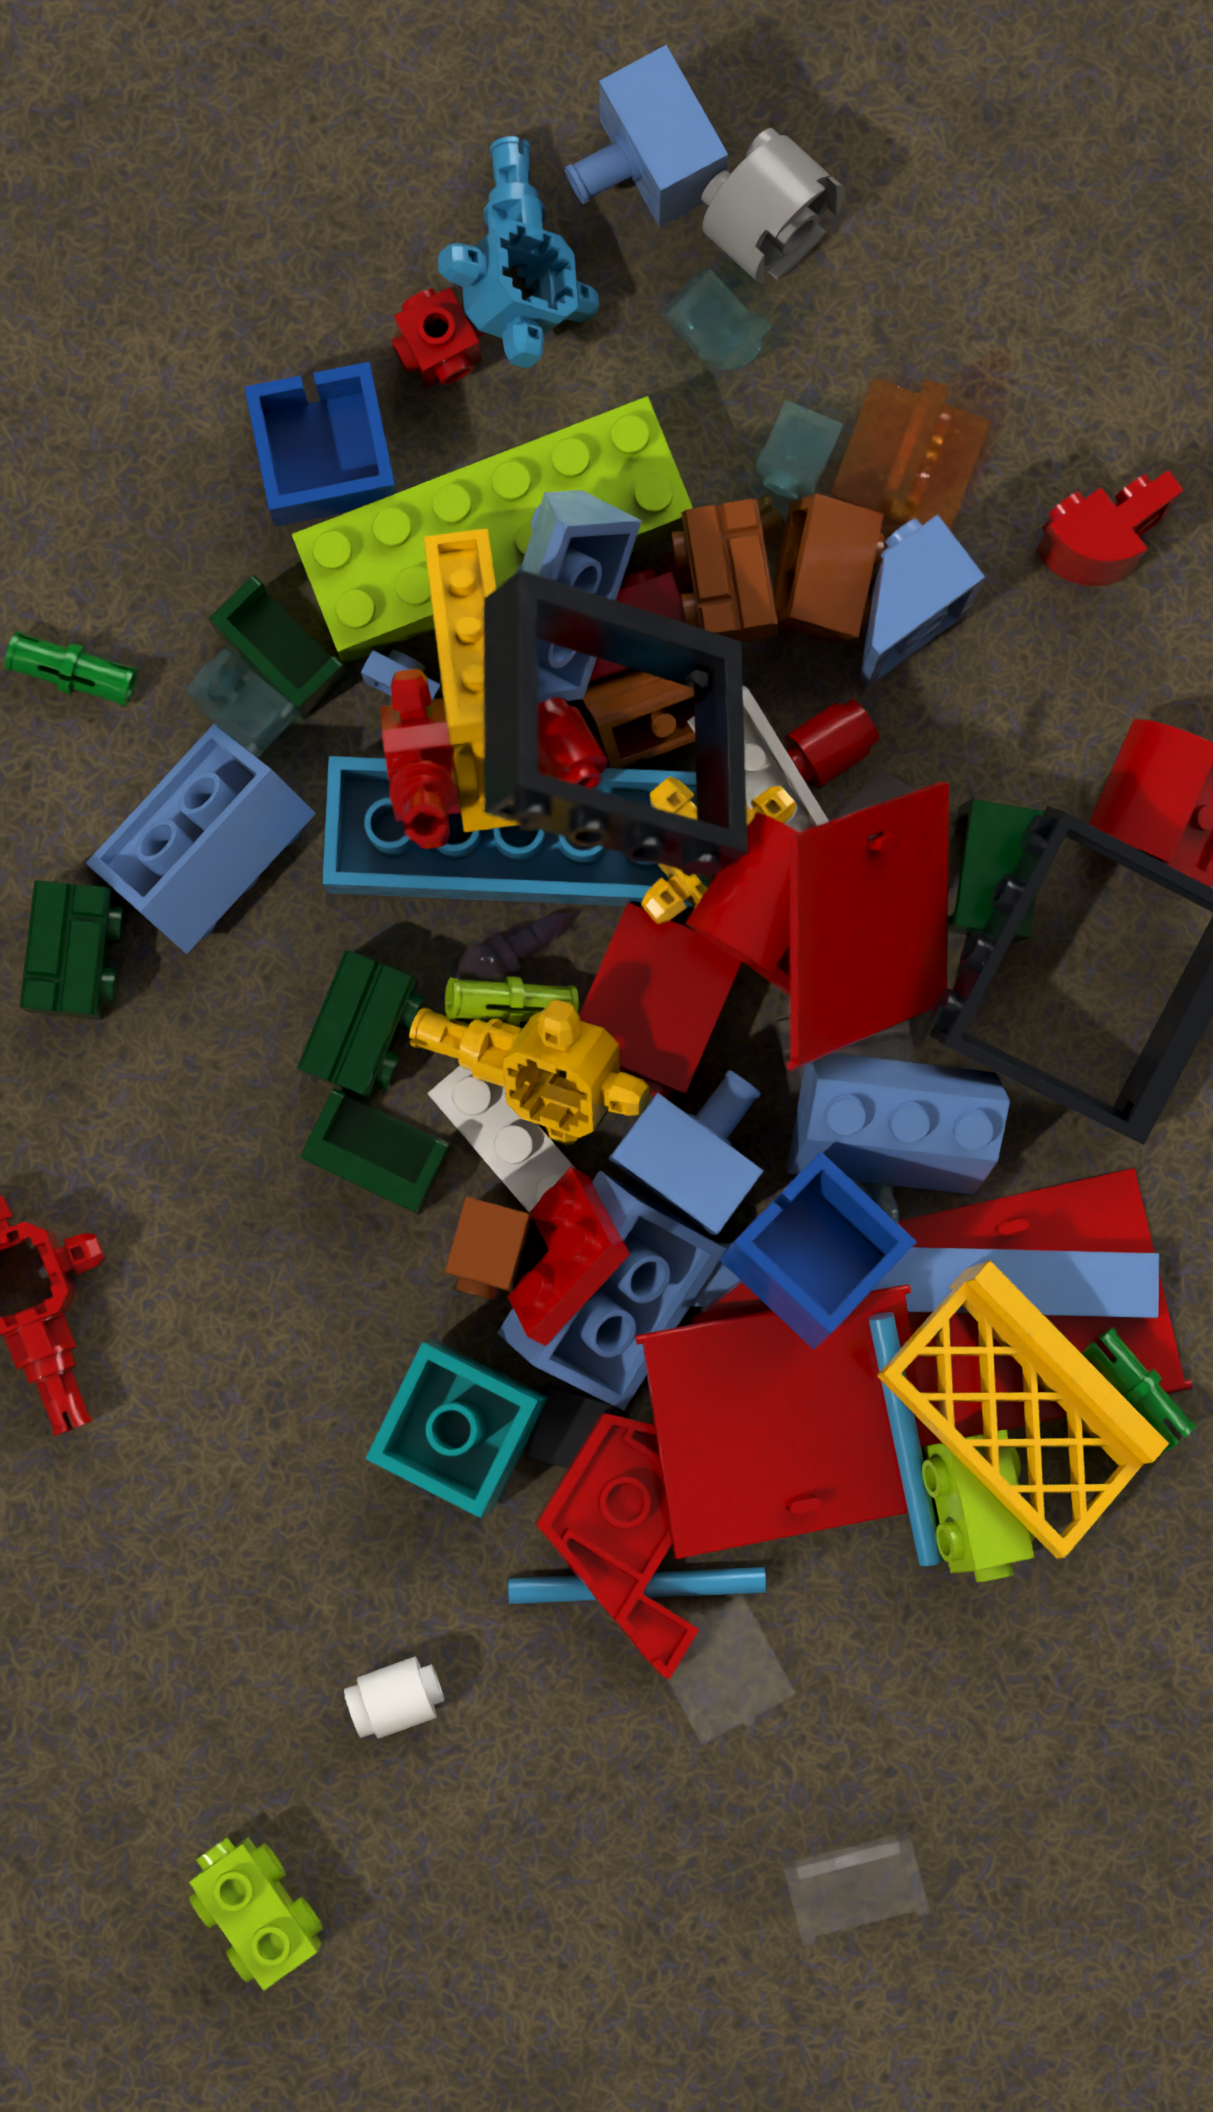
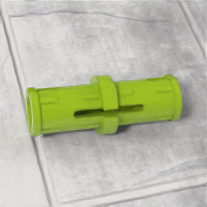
[445,976,579,1027]

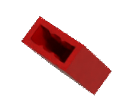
[579,902,743,1101]

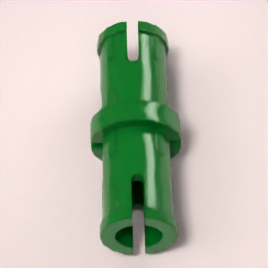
[4,631,138,707]
[1081,1327,1196,1452]

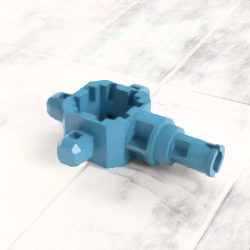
[438,136,599,368]

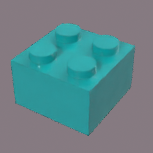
[365,1339,549,1518]

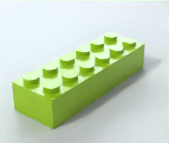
[291,396,693,664]

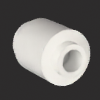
[344,1656,445,1739]

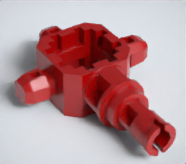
[380,669,461,849]
[0,1194,106,1437]

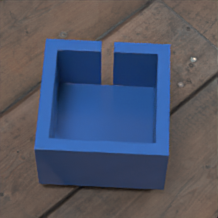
[244,362,397,527]
[719,1151,916,1350]

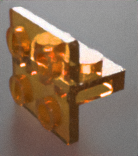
[831,378,990,531]

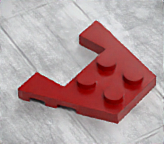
[534,1413,699,1680]

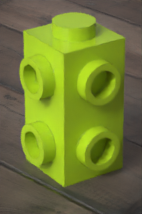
[922,1430,1035,1582]
[189,1837,323,1991]

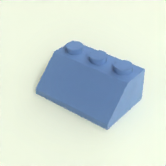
[516,490,641,704]
[859,515,985,688]
[86,724,316,954]
[786,1053,1010,1195]
[497,1171,726,1411]

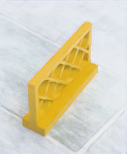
[877,1261,1169,1559]

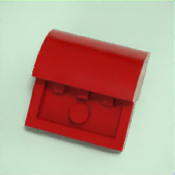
[1036,470,1184,586]
[1089,719,1213,887]
[686,812,799,996]

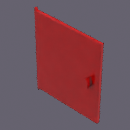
[787,782,949,1071]
[896,1168,1193,1446]
[635,1284,935,1559]

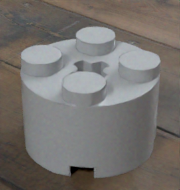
[701,128,845,284]

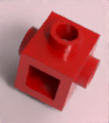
[390,287,486,389]

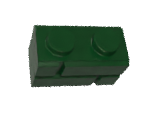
[20,880,126,1020]
[297,950,425,1100]

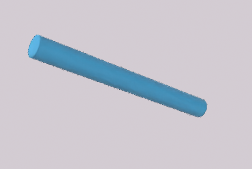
[868,1312,944,1566]
[508,1567,766,1604]

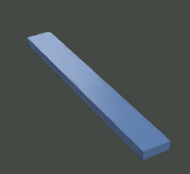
[691,1243,1159,1318]

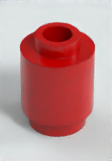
[538,697,608,789]
[785,699,880,788]

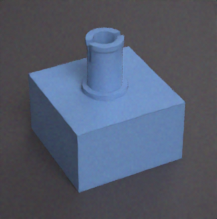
[565,45,728,227]
[607,1070,764,1235]

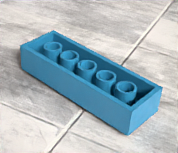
[322,756,711,909]

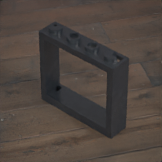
[484,570,748,878]
[929,806,1213,1145]

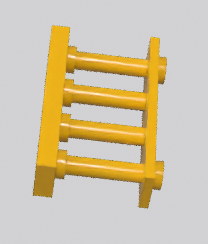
[424,528,520,832]

